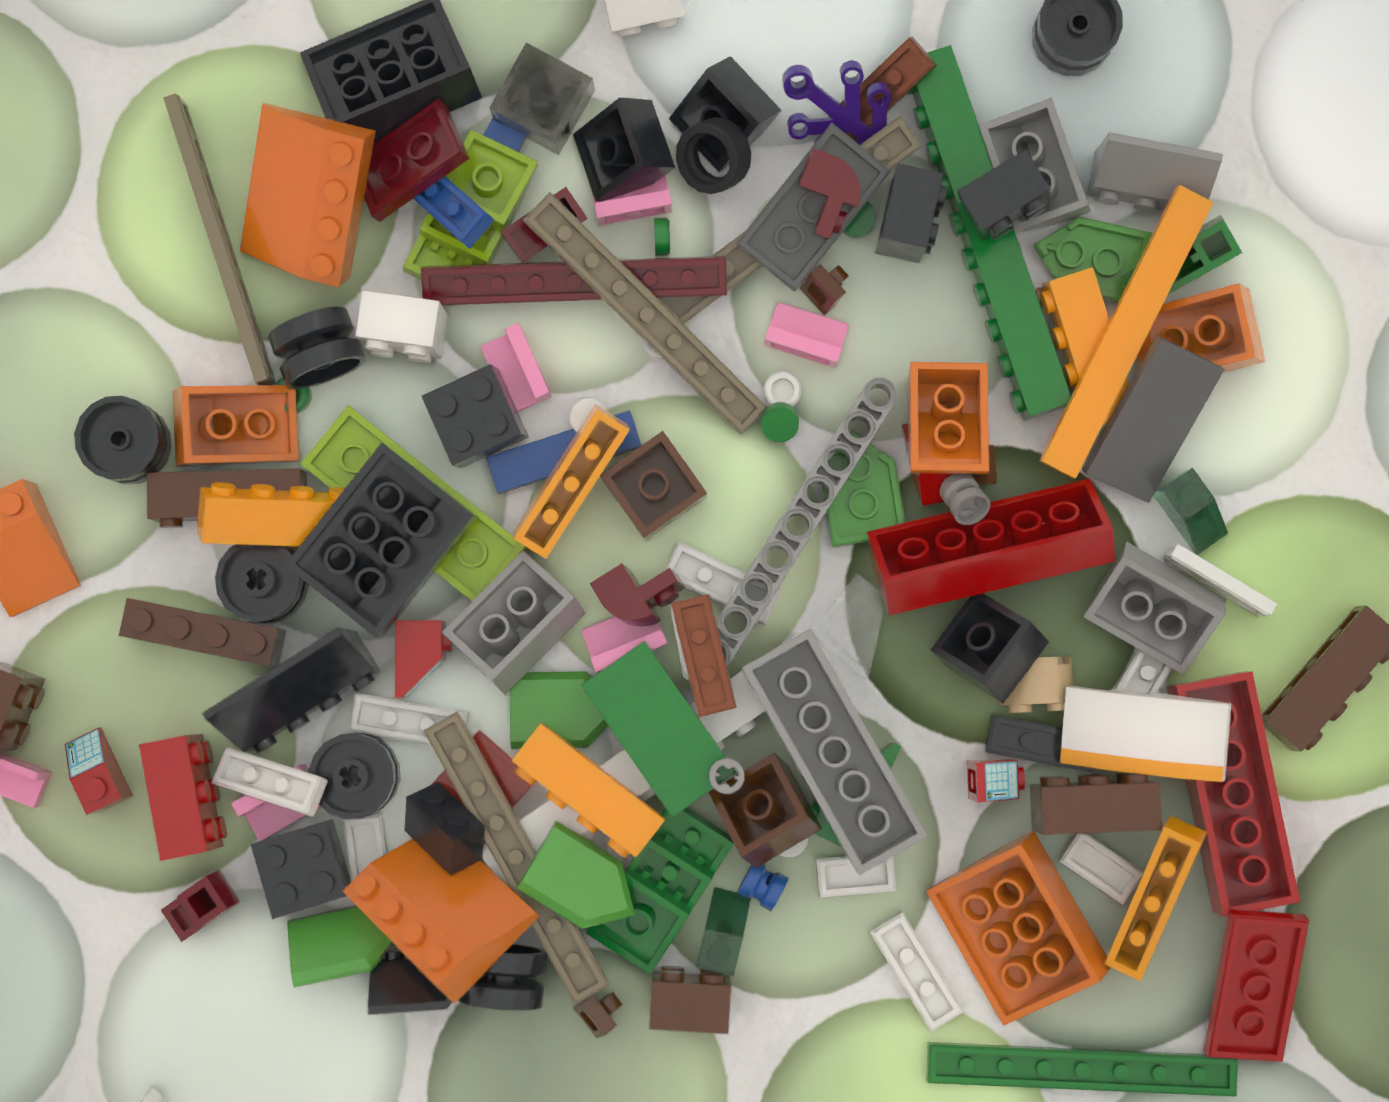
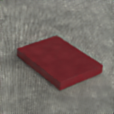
[364,98,470,222]

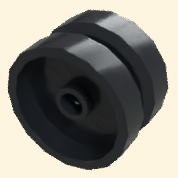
[1032,0,1123,76]
[268,306,366,389]
[74,396,171,485]
[215,544,309,624]
[308,733,400,819]
[458,944,547,1010]

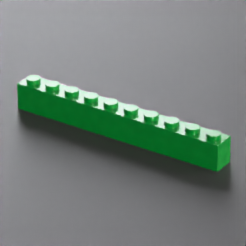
[907,45,1071,421]

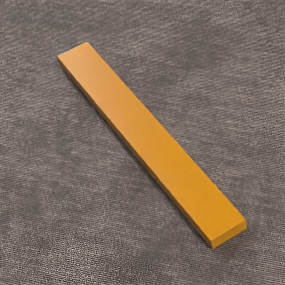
[1039,185,1214,479]

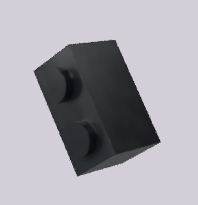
[404,782,485,875]

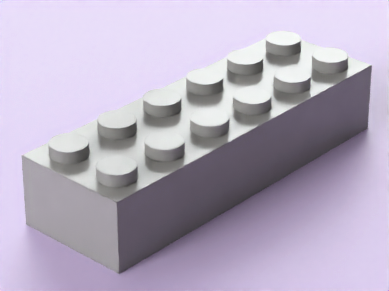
[741,629,928,876]

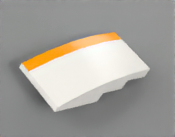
[1060,686,1231,782]

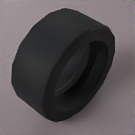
[676,117,751,194]

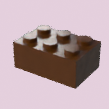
[1030,773,1162,835]

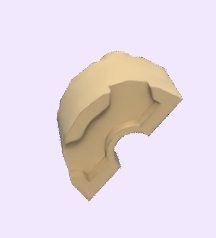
[998,656,1073,713]

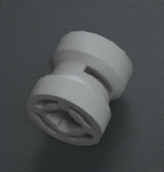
[939,473,990,525]

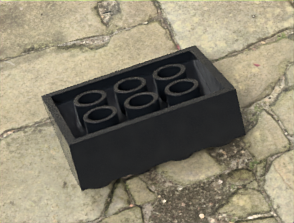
[300,0,482,145]
[285,443,478,638]
[202,628,380,754]

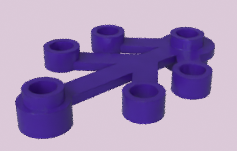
[782,60,891,145]

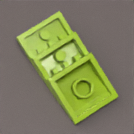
[402,129,538,280]

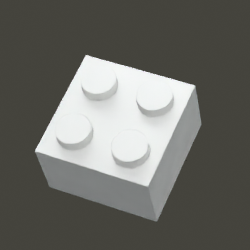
[356,291,448,363]

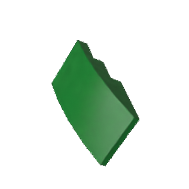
[581,641,736,817]
[586,807,734,975]

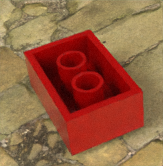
[139,734,227,861]

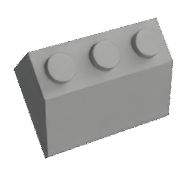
[979,97,1091,233]
[1087,132,1223,212]
[1083,541,1226,675]
[442,551,585,695]

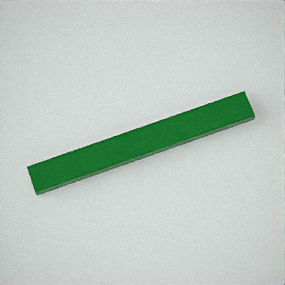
[926,1042,1238,1097]

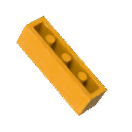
[1040,267,1129,425]
[513,404,630,559]
[197,482,345,546]
[512,723,665,858]
[1104,816,1207,981]

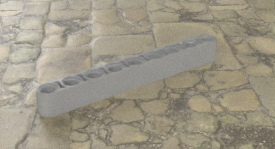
[716,377,897,667]

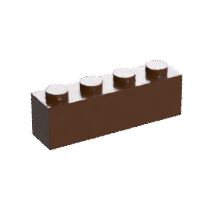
[147,468,307,528]
[118,598,286,667]
[1262,605,1389,752]

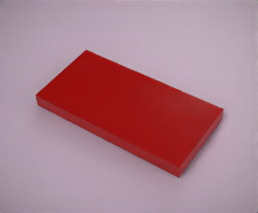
[1204,909,1309,1062]

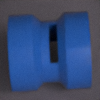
[737,864,789,912]

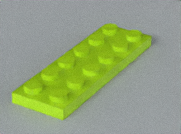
[300,405,527,601]

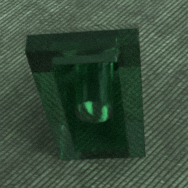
[1153,468,1228,555]
[696,886,751,976]

